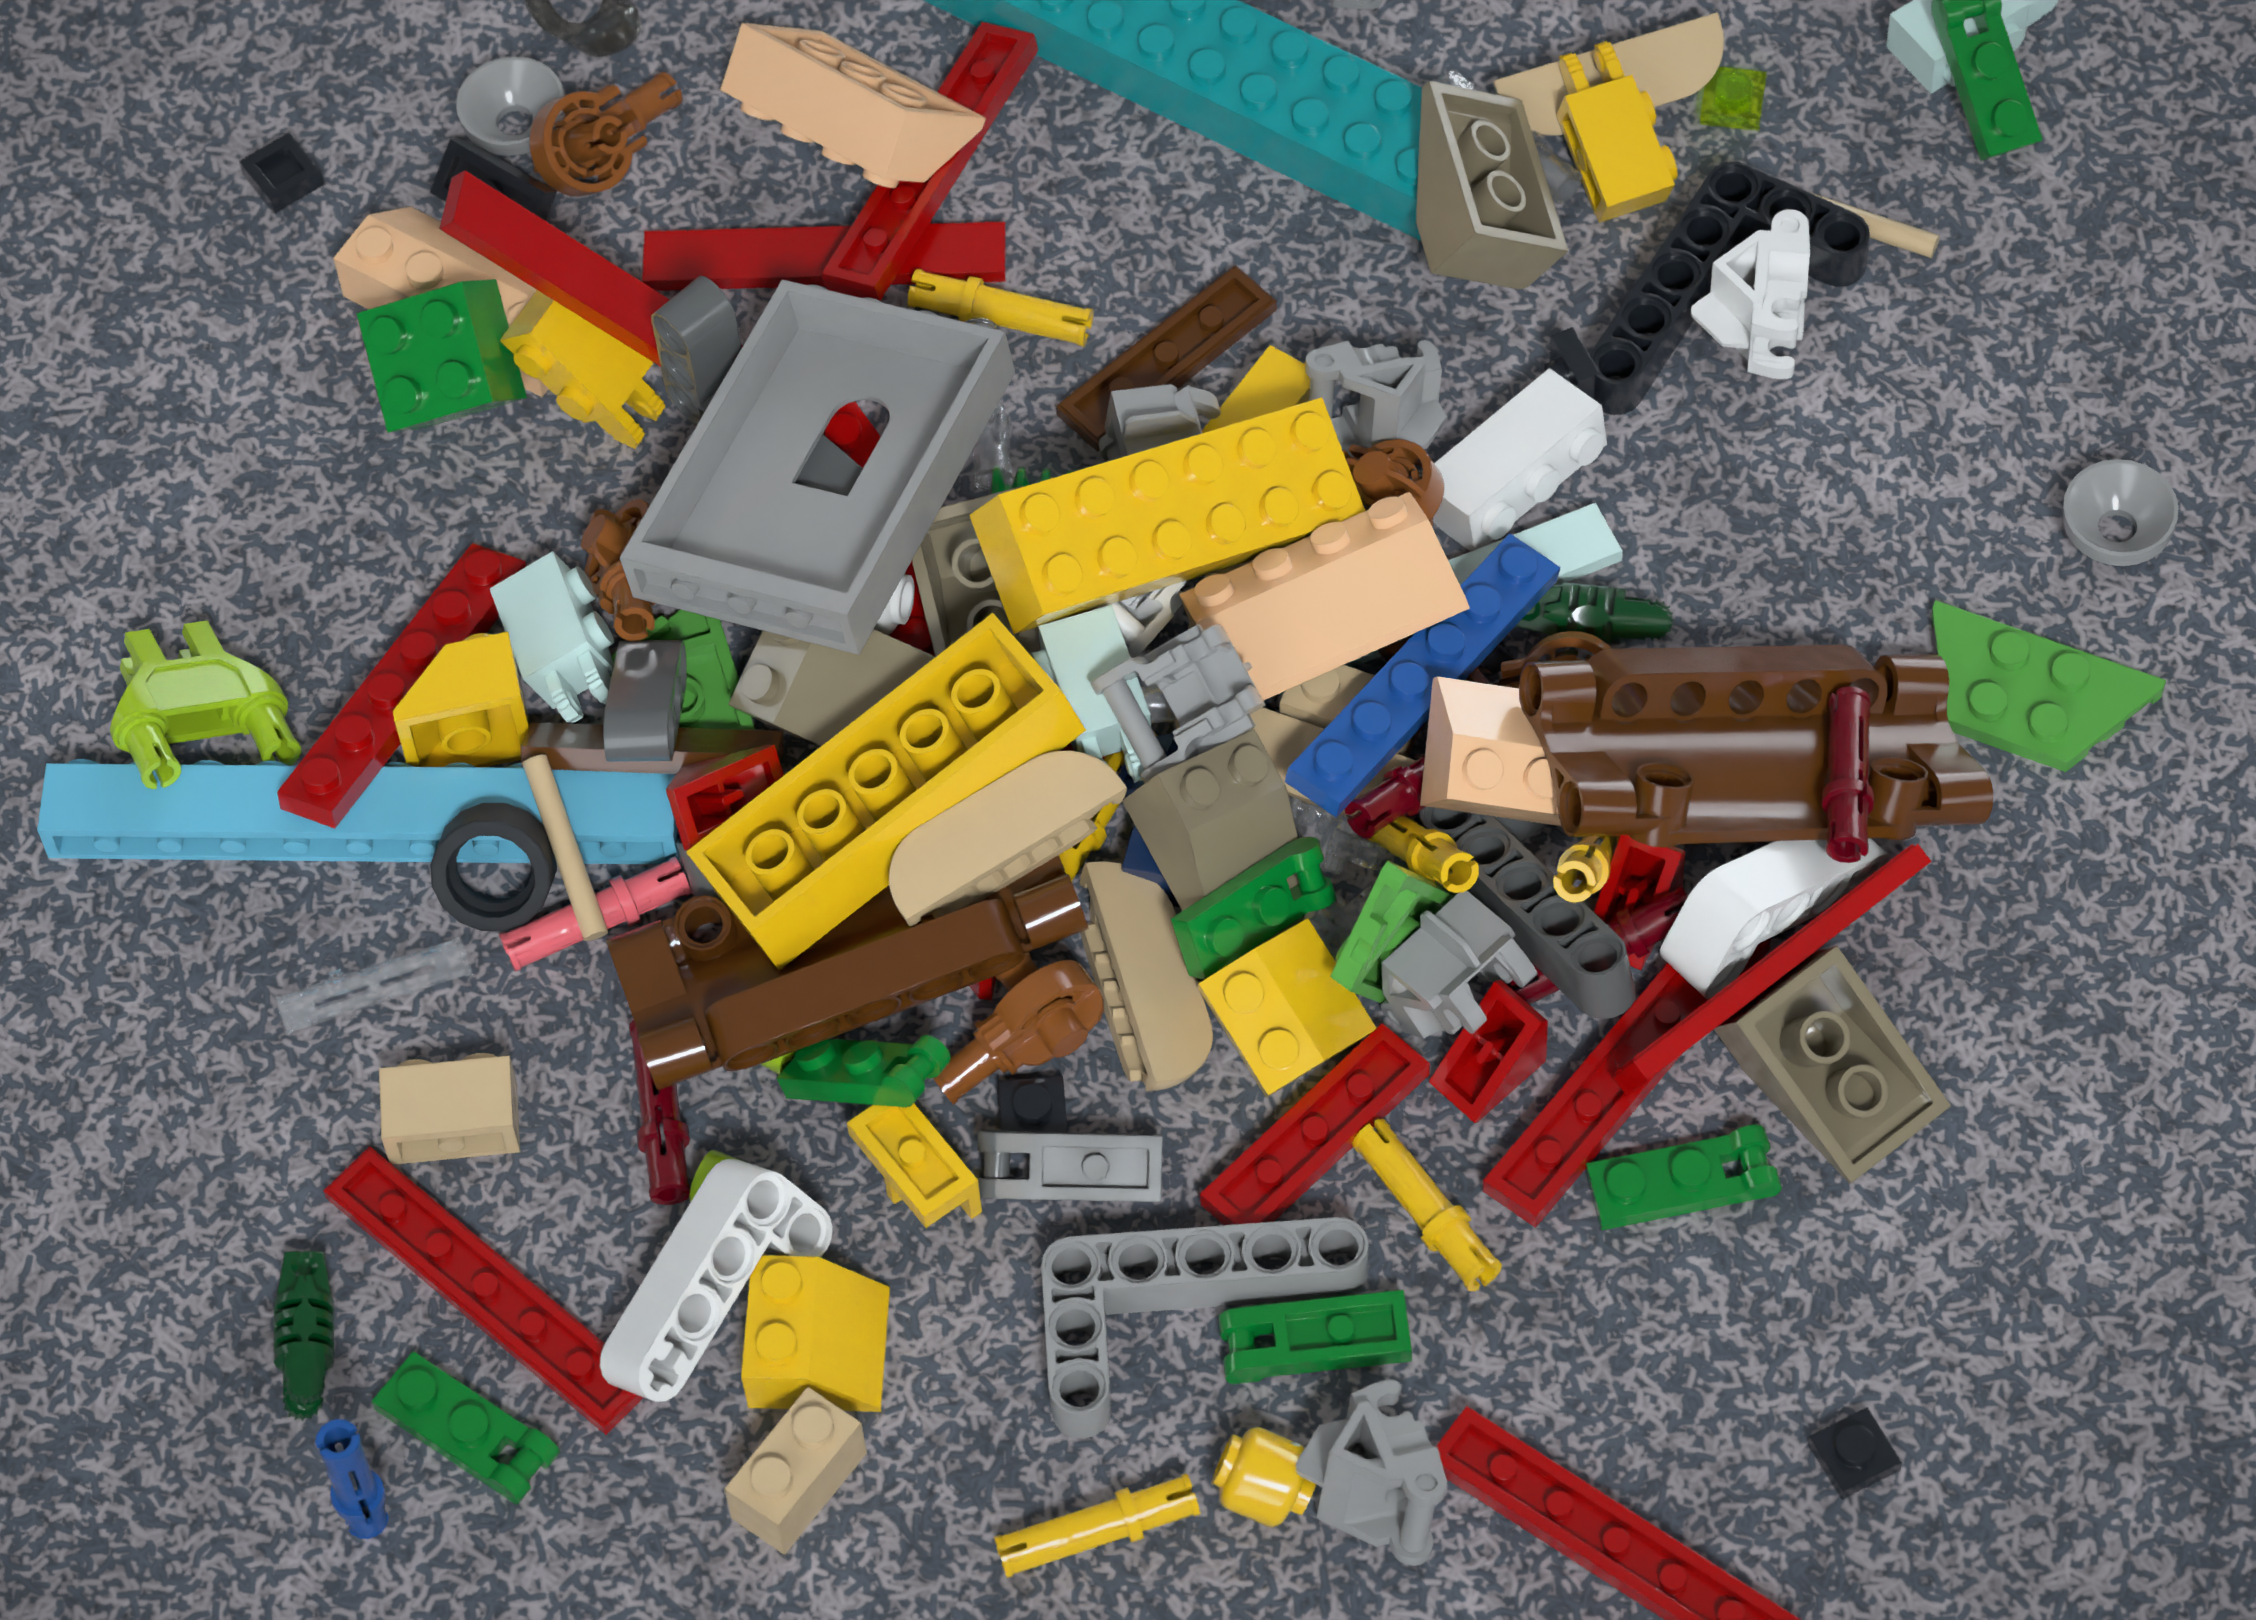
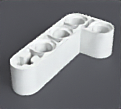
[1660,838,1890,1000]
[600,1159,833,1402]

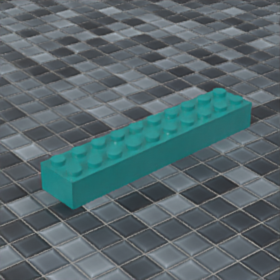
[923,0,1422,241]

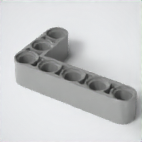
[1041,1217,1369,1439]

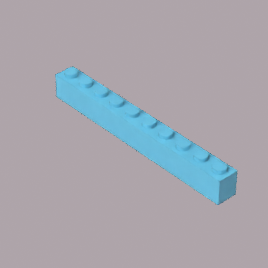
[37,759,680,864]

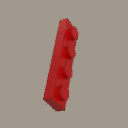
[1200,1023,1430,1225]

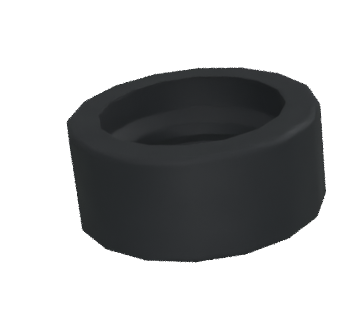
[430,803,557,931]

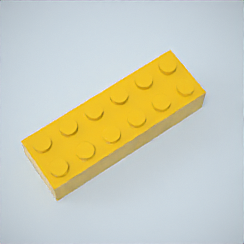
[969,397,1365,634]
[686,613,1086,971]

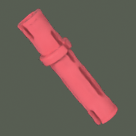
[499,856,692,972]

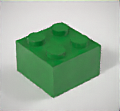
[356,279,527,433]

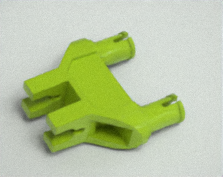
[110,620,301,789]

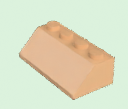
[720,23,986,188]
[333,207,548,397]
[1179,492,1470,701]
[1420,676,1561,826]

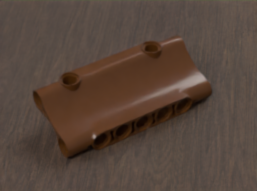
[1519,645,1994,847]
[606,855,1088,1091]

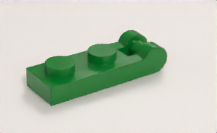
[1931,0,2043,161]
[1171,837,1337,979]
[776,1035,951,1107]
[1586,1125,1782,1231]
[1218,1290,1412,1384]
[371,1351,560,1505]

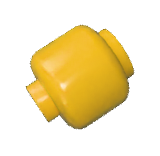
[1211,1427,1316,1527]

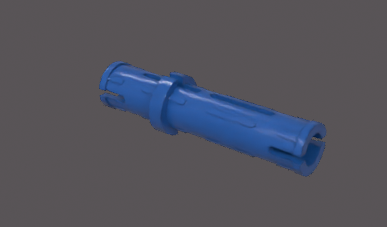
[315,1419,389,1539]

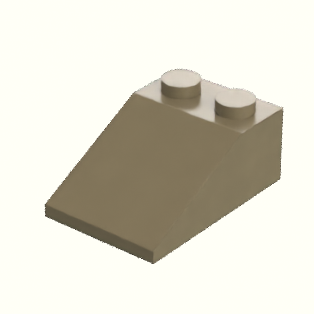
[1416,81,1568,289]
[912,486,1040,657]
[728,629,935,748]
[1122,729,1317,957]
[1714,946,1951,1184]

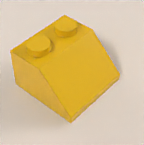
[393,632,530,767]
[1197,918,1376,1098]
[741,1255,890,1412]

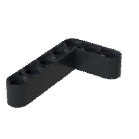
[1590,161,1870,415]

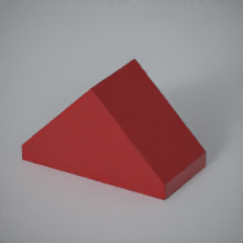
[666,744,784,850]
[1594,835,1685,971]
[1428,980,1548,1123]

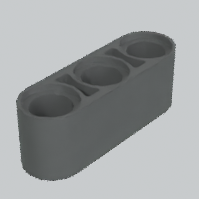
[603,640,687,762]

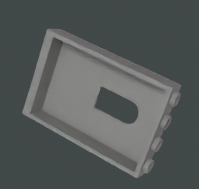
[620,280,1015,655]

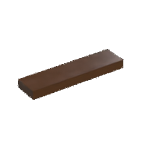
[1056,265,1277,452]
[521,722,784,774]

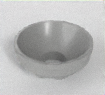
[456,56,565,156]
[2062,459,2179,566]

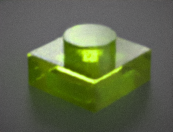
[1700,66,1767,131]

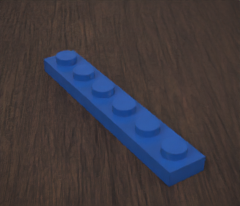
[1284,533,1561,818]

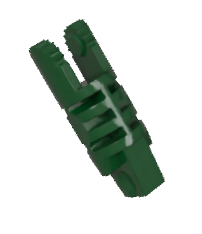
[1516,582,1674,645]
[274,1251,334,1421]

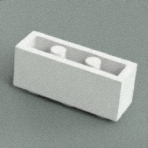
[1421,368,1607,552]

